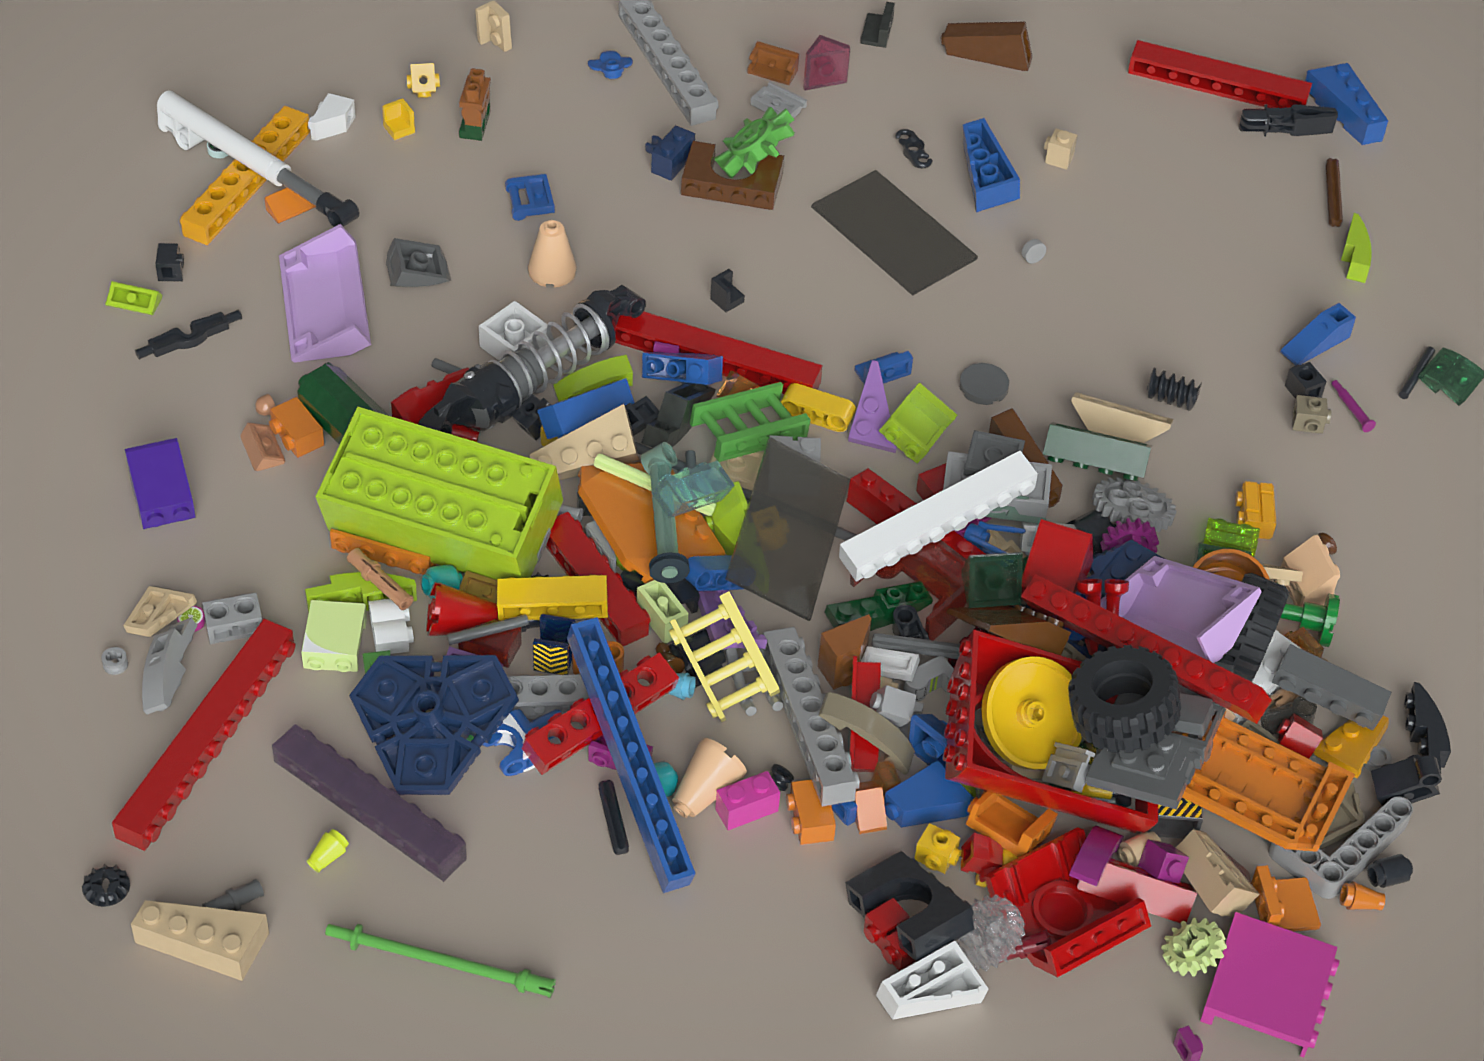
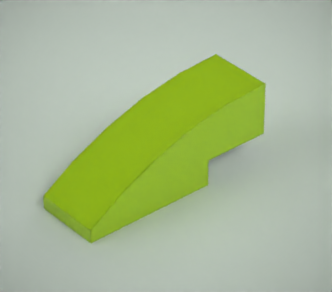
[1341,213,1372,283]
[553,354,633,402]

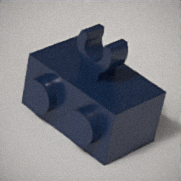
[645,125,695,181]

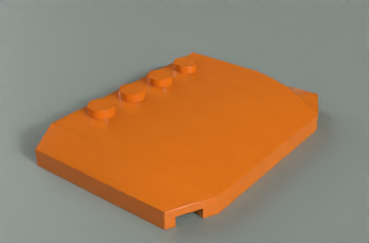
[578,461,726,584]
[1181,711,1355,852]

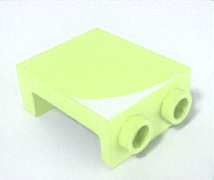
[301,600,367,672]

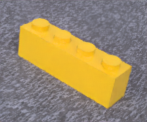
[497,575,608,621]

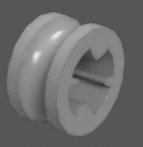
[101,647,128,675]

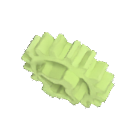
[1161,918,1227,977]

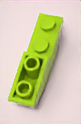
[305,572,417,613]

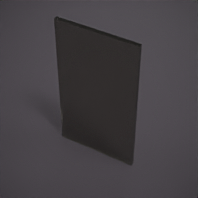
[811,170,978,296]
[725,437,850,621]

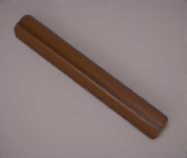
[1326,158,1343,227]

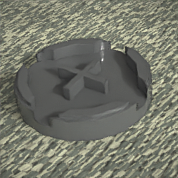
[959,363,1009,405]

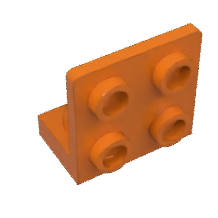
[1251,865,1321,932]

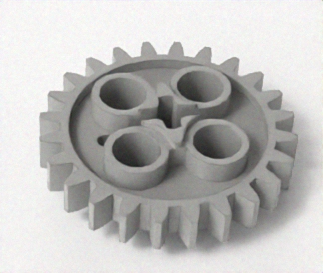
[1092,477,1177,532]

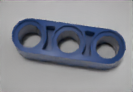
[685,555,755,591]

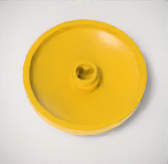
[981,657,1082,770]

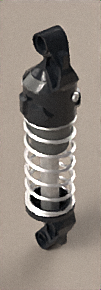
[418,285,646,434]

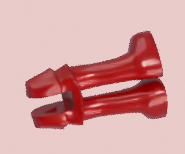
[1077,579,1129,655]

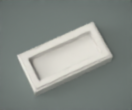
[861,646,920,682]

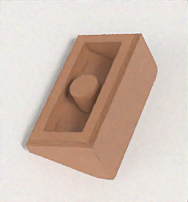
[240,423,285,471]

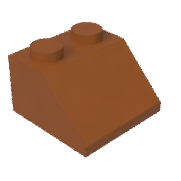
[818,614,872,690]

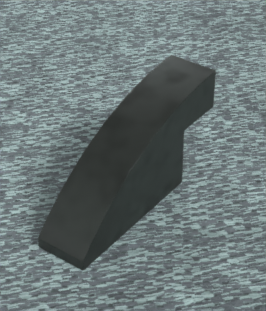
[641,383,716,448]

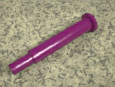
[1331,380,1376,432]

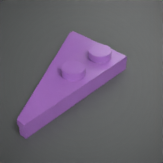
[848,360,897,453]

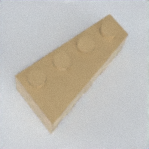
[529,404,639,481]
[131,900,269,981]

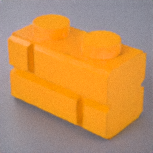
[1235,481,1276,539]

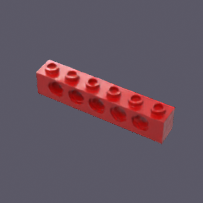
[522,652,679,775]

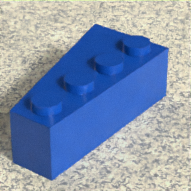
[1305,63,1388,145]
[963,118,1020,212]

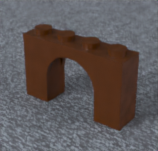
[681,141,785,210]

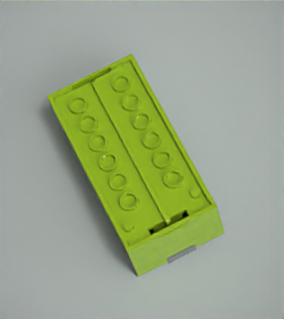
[315,407,563,580]

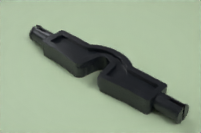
[135,309,242,360]

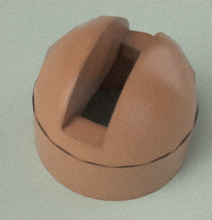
[255,394,275,416]

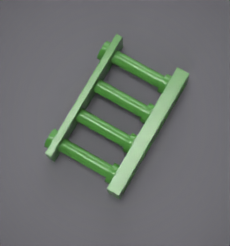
[690,382,811,462]

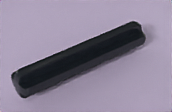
[598,780,629,855]

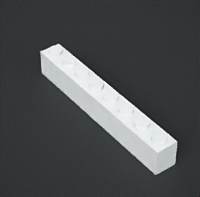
[839,451,1038,581]

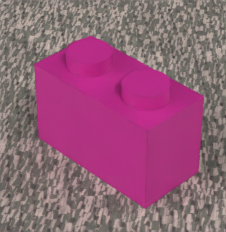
[715,771,780,831]

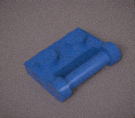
[505,174,555,221]

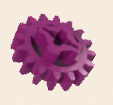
[1100,518,1159,553]

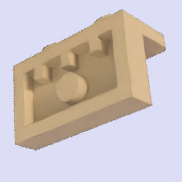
[475,0,512,52]

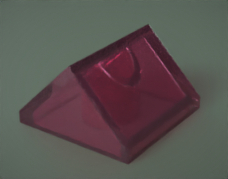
[803,35,850,91]

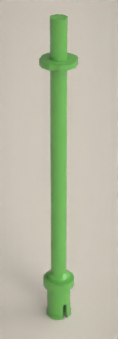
[325,924,556,998]

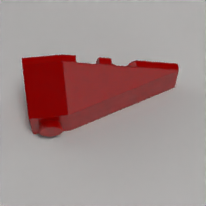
[391,367,470,424]

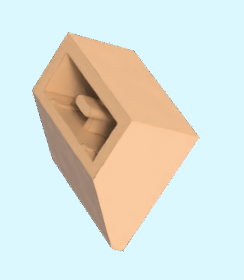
[1281,535,1340,607]

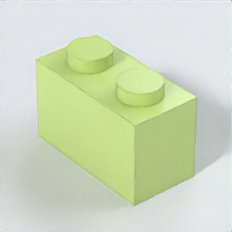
[637,580,689,643]

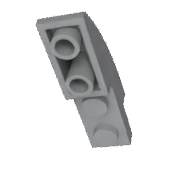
[142,618,197,714]

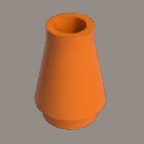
[1340,881,1386,910]

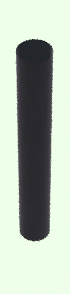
[1399,346,1435,399]

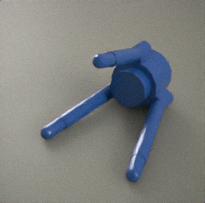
[964,521,1026,565]

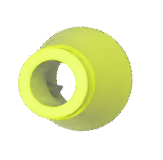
[306,829,349,873]

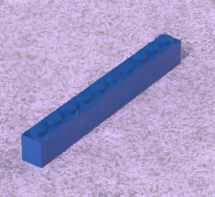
[567,617,696,893]

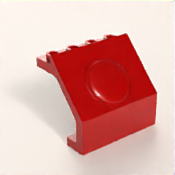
[984,827,1151,978]

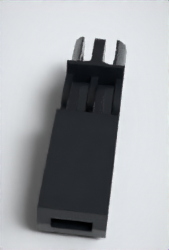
[1239,104,1338,136]

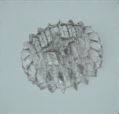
[955,895,1025,971]

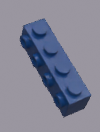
[537,378,635,439]

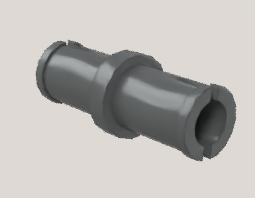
[202,879,264,911]

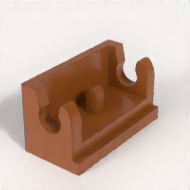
[747,41,799,85]

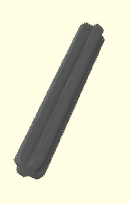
[871,633,960,659]

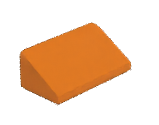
[265,180,316,223]

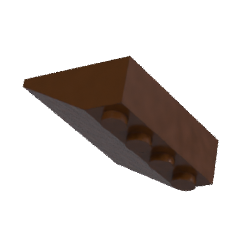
[946,604,1071,655]

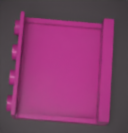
[1200,912,1340,1058]

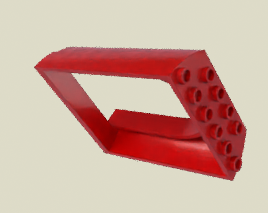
[943,630,1158,833]

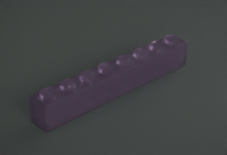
[272,724,467,882]

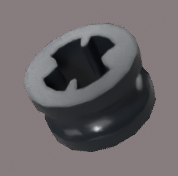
[769,764,794,791]

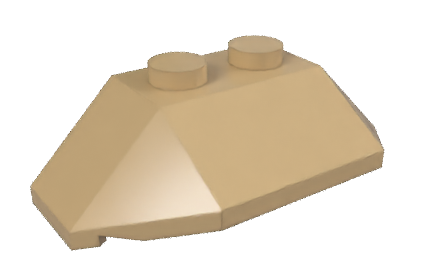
[1071,392,1174,443]

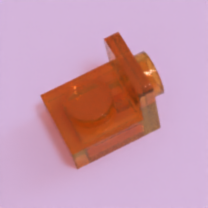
[1284,627,1324,658]

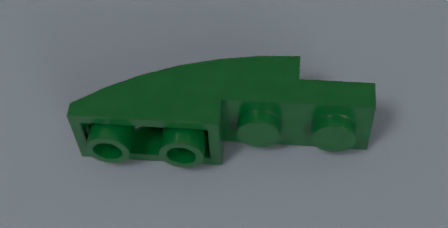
[824,581,933,631]

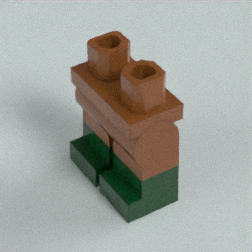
[459,68,491,141]

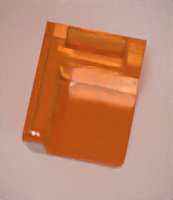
[717,370,759,398]

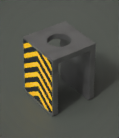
[1148,797,1203,839]

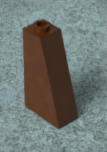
[941,21,1033,71]
[989,408,1063,508]

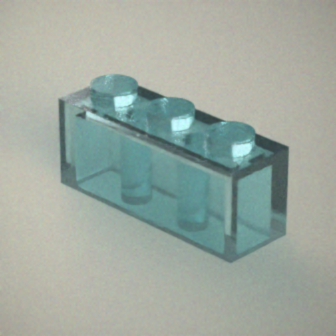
[651,460,735,518]

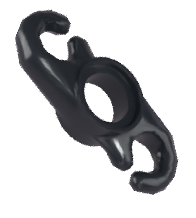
[895,129,933,169]

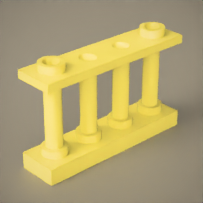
[669,591,780,722]

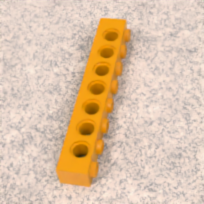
[180,106,310,245]

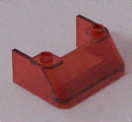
[850,540,979,641]

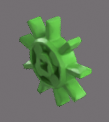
[715,107,795,178]

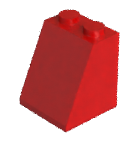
[1020,519,1093,599]

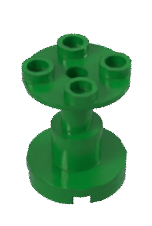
[1276,582,1340,648]

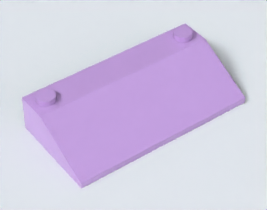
[279,224,371,363]
[1101,556,1261,663]

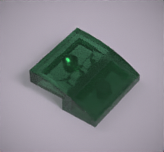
[1418,347,1484,406]

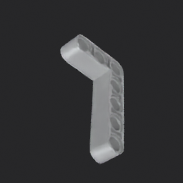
[1268,796,1413,899]

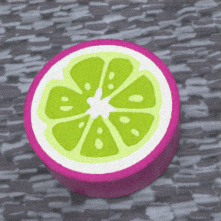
[177,606,205,632]

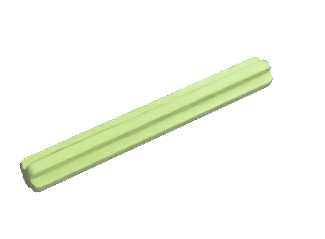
[594,454,716,516]

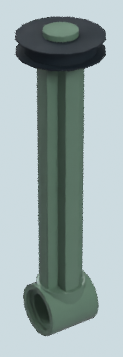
[641,442,690,583]

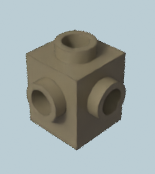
[1292,395,1331,434]

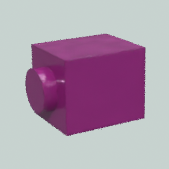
[1138,839,1189,883]

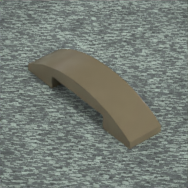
[818,692,915,775]

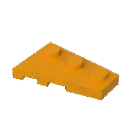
[1314,715,1389,779]

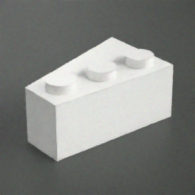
[876,941,989,1020]

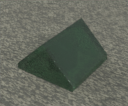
[961,552,1023,608]

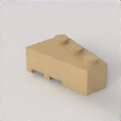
[1176,829,1259,918]

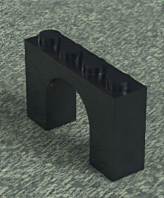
[845,851,974,962]

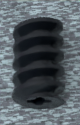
[1147,367,1202,411]

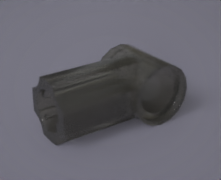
[1260,696,1317,735]

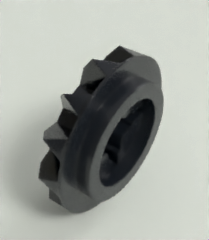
[82,864,130,907]

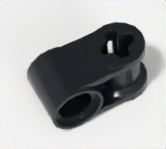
[892,605,929,640]

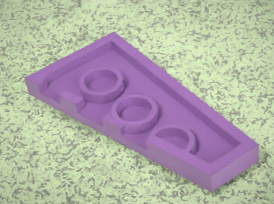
[697,590,767,649]

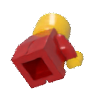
[961,833,1019,888]

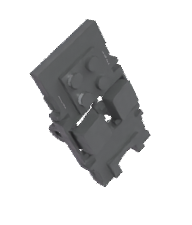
[1086,662,1234,809]

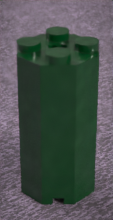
[297,362,389,445]

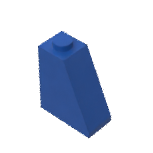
[884,760,974,828]

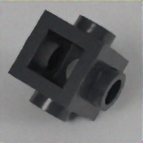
[512,394,551,441]

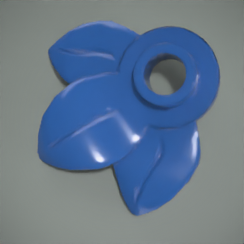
[588,51,633,79]

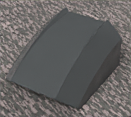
[386,238,451,287]

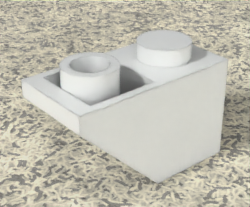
[308,93,356,141]

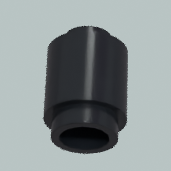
[1367,854,1413,888]

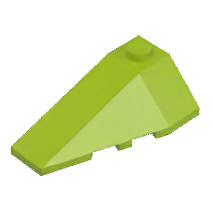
[704,481,769,595]

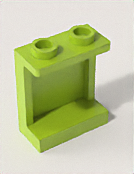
[879,382,958,464]

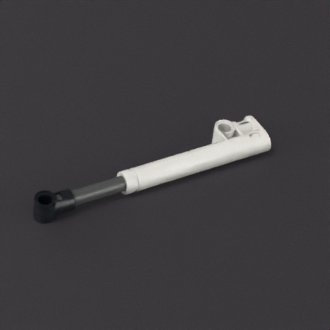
[157,90,360,227]

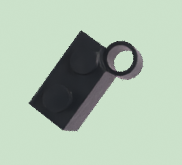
[1371,755,1442,806]

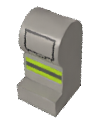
[903,656,954,702]

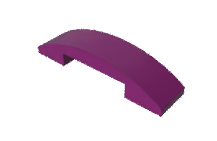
[1069,825,1124,886]

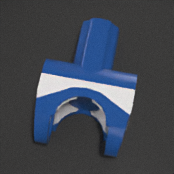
[483,709,563,776]

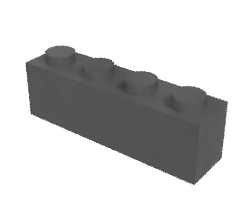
[1272,644,1392,730]

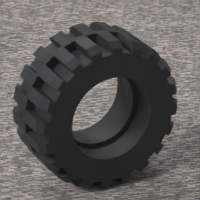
[1217,573,1290,682]
[1068,645,1181,753]

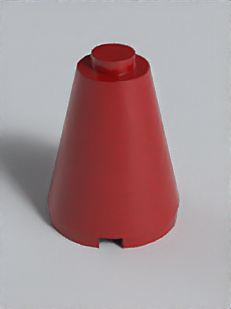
[426,582,499,637]

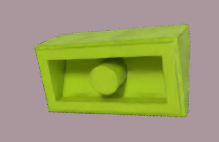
[105,281,163,315]

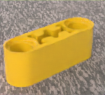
[780,383,856,432]

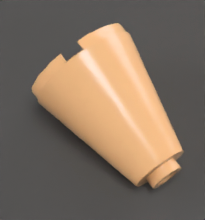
[528,220,576,287]
[672,738,747,818]

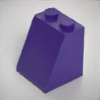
[125,438,196,529]

